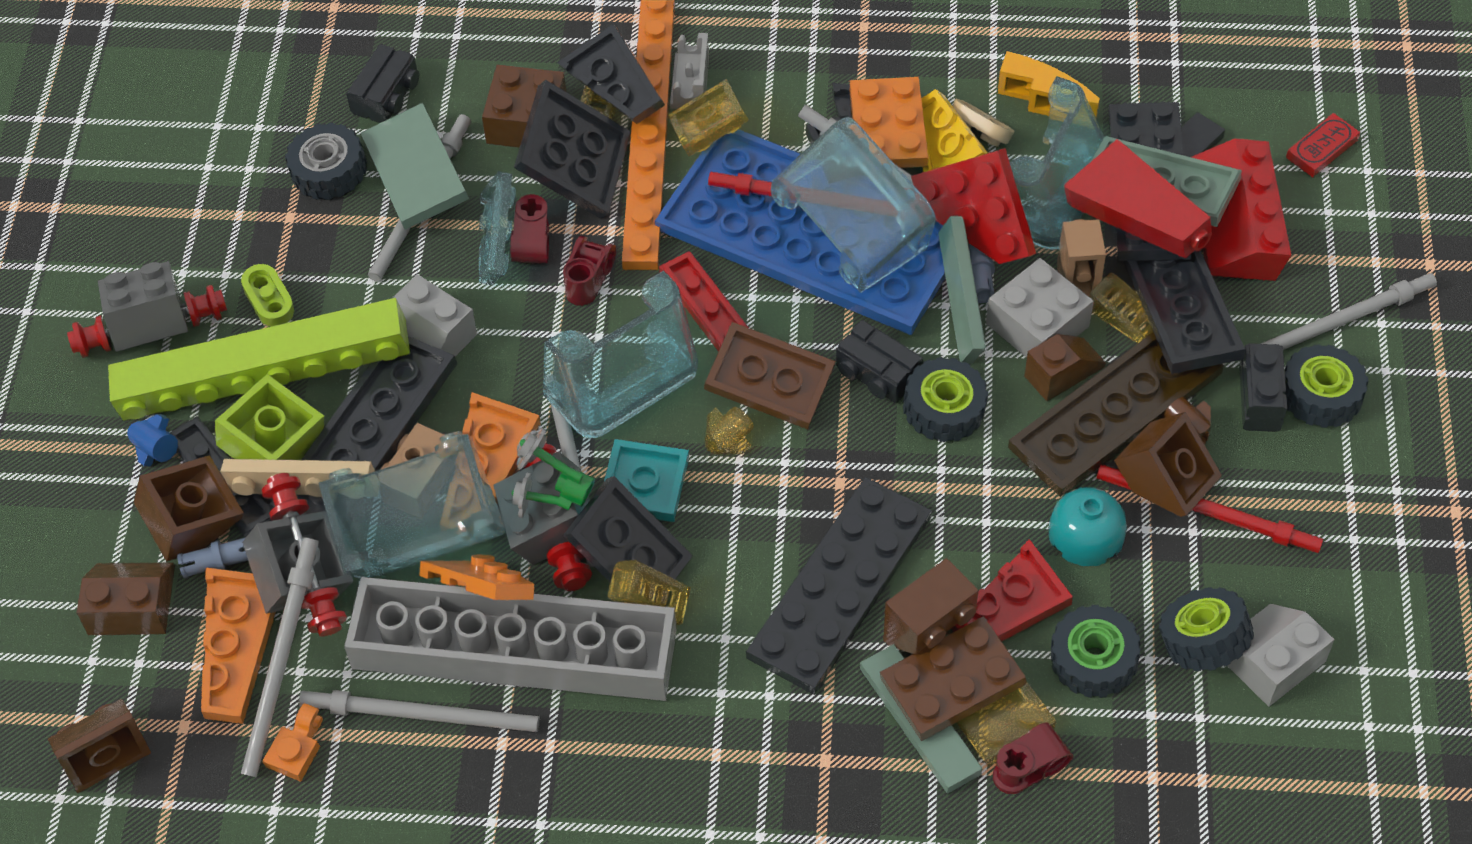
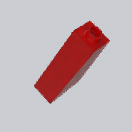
[1064,139,1212,259]

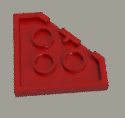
[911,148,1036,264]

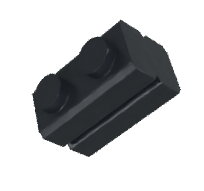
[346,44,420,123]
[836,320,923,403]
[1239,343,1287,432]

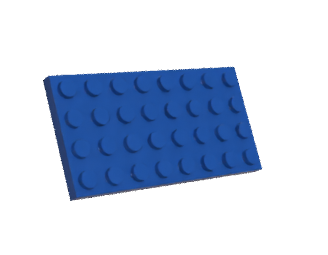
[655,123,946,335]

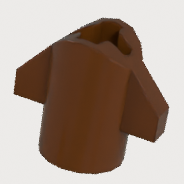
[1163,397,1211,445]

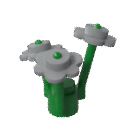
[511,428,595,518]

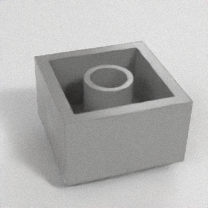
[986,258,1094,358]

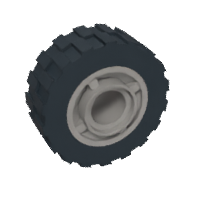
[285,123,367,200]

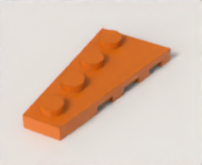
[440,392,541,543]
[201,568,276,724]

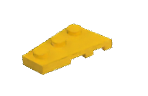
[921,89,988,172]

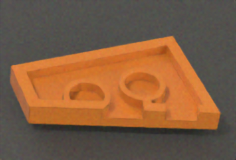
[419,554,534,600]

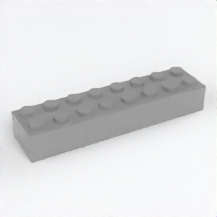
[345,577,677,701]

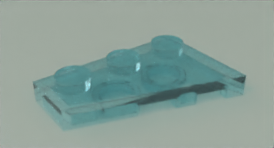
[479,171,516,286]

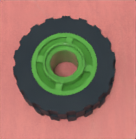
[1051,605,1141,698]

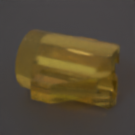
[705,407,754,454]

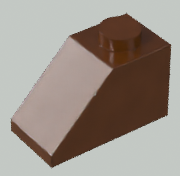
[1024,334,1106,401]

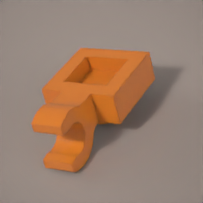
[262,703,323,782]

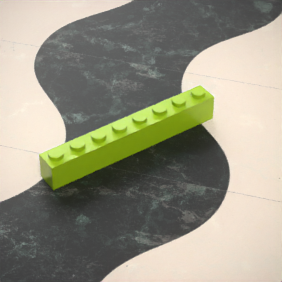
[108,298,410,421]

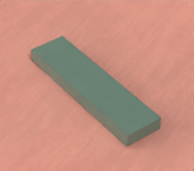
[938,216,986,364]
[860,644,982,794]

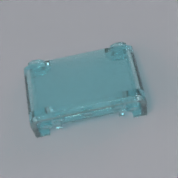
[1010,76,1104,250]
[770,116,936,293]
[543,271,698,438]
[318,431,506,579]

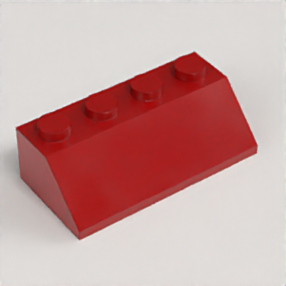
[1191,138,1291,281]

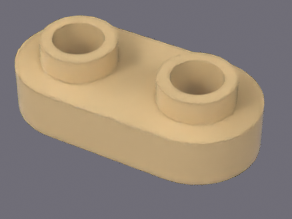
[952,98,1015,147]

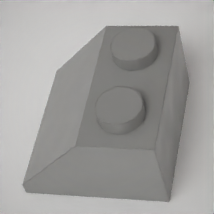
[393,274,477,356]
[1227,604,1335,707]

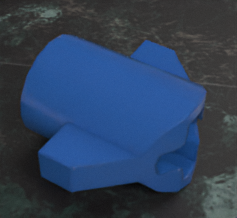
[127,414,178,467]

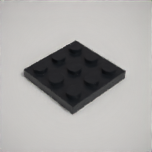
[514,80,631,219]

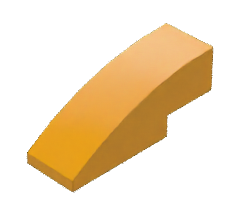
[998,51,1100,126]

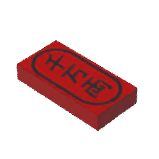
[1286,113,1360,178]

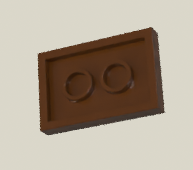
[704,322,836,430]
[880,616,1026,741]

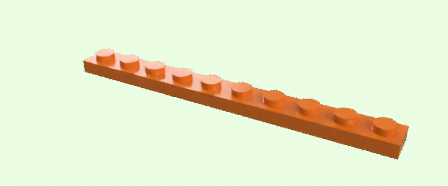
[622,0,675,270]

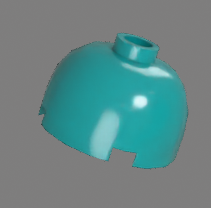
[1048,487,1127,566]

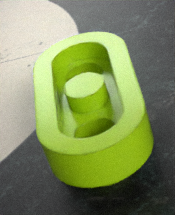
[241,264,294,327]

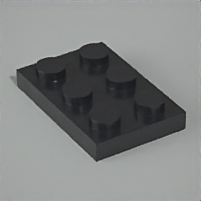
[563,476,693,606]

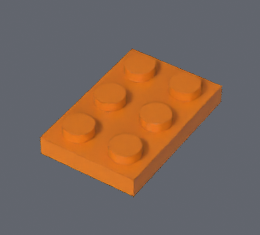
[849,77,928,170]

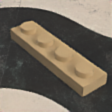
[220,459,381,498]

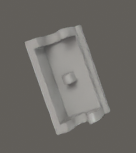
[670,33,709,110]

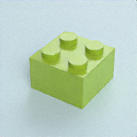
[215,374,324,460]

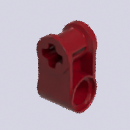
[510,194,549,263]
[563,235,616,306]
[993,722,1073,794]

